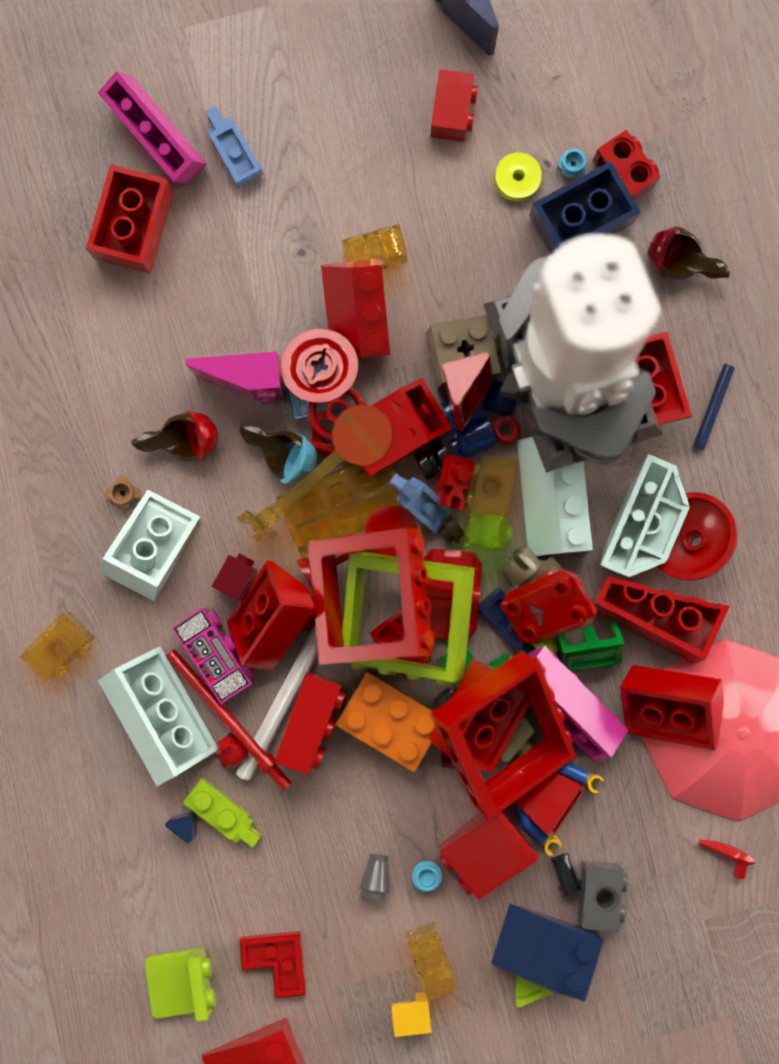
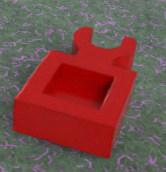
[439,455,475,510]

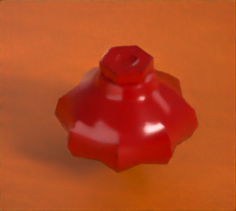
[215,733,248,768]

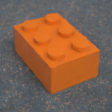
[335,670,436,772]

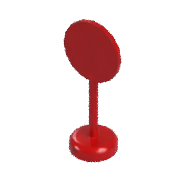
[297,505,418,590]

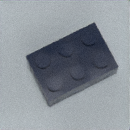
[529,161,640,255]

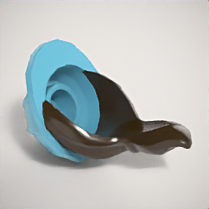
[239,425,317,485]

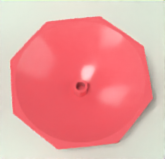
[642,639,779,821]

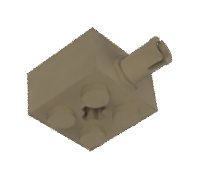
[425,315,502,390]

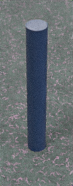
[693,364,735,450]

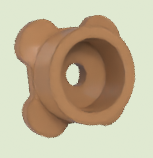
[105,476,141,511]

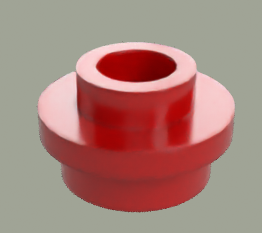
[491,416,521,445]

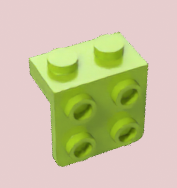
[145,947,216,1022]

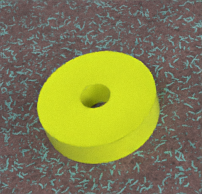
[494,152,542,202]

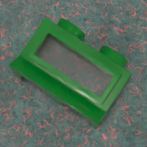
[557,620,625,673]

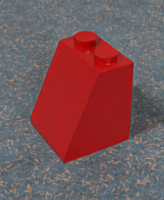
[438,810,539,900]

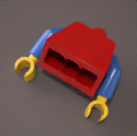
[515,762,604,856]

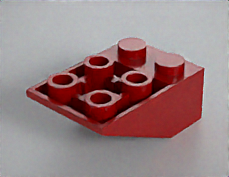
[344,378,453,477]

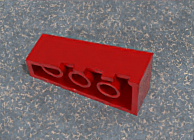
[591,576,730,664]

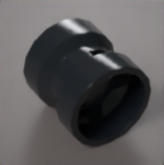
[414,441,449,481]

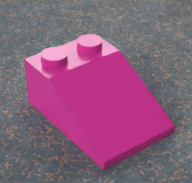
[185,352,285,405]

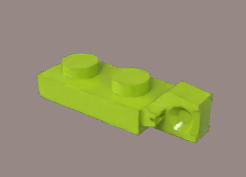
[183,777,262,848]

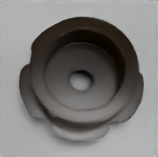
[439,516,465,543]

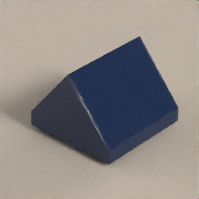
[483,381,516,416]
[165,811,197,843]

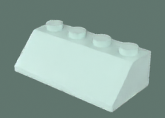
[517,437,593,557]
[98,646,218,786]

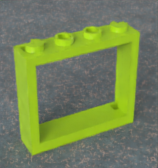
[343,552,475,686]

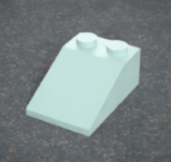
[101,490,200,601]

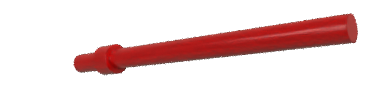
[166,649,292,791]

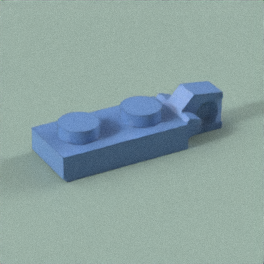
[206,106,263,188]
[389,473,452,534]

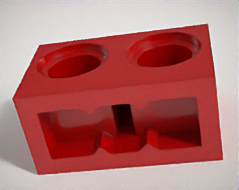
[593,129,661,200]

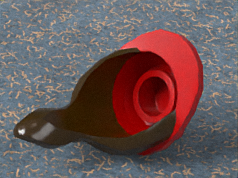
[131,411,218,462]

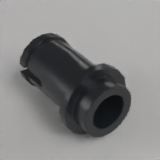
[550,853,581,895]

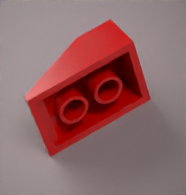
[635,332,692,425]
[202,1018,305,1064]

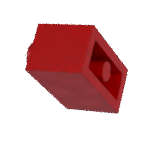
[430,69,478,142]

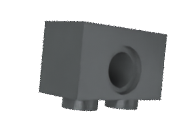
[577,860,628,932]

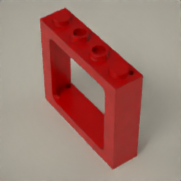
[308,528,434,665]
[430,651,576,820]

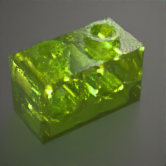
[464,512,512,551]

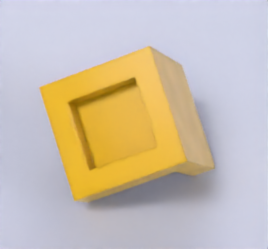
[391,992,432,1037]

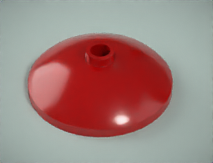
[657,492,738,581]

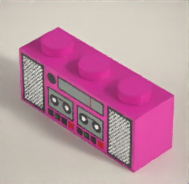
[172,608,255,704]

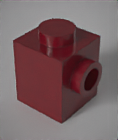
[211,553,259,601]

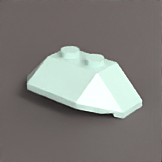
[600,454,690,577]

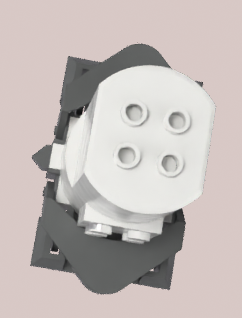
[484,235,663,473]

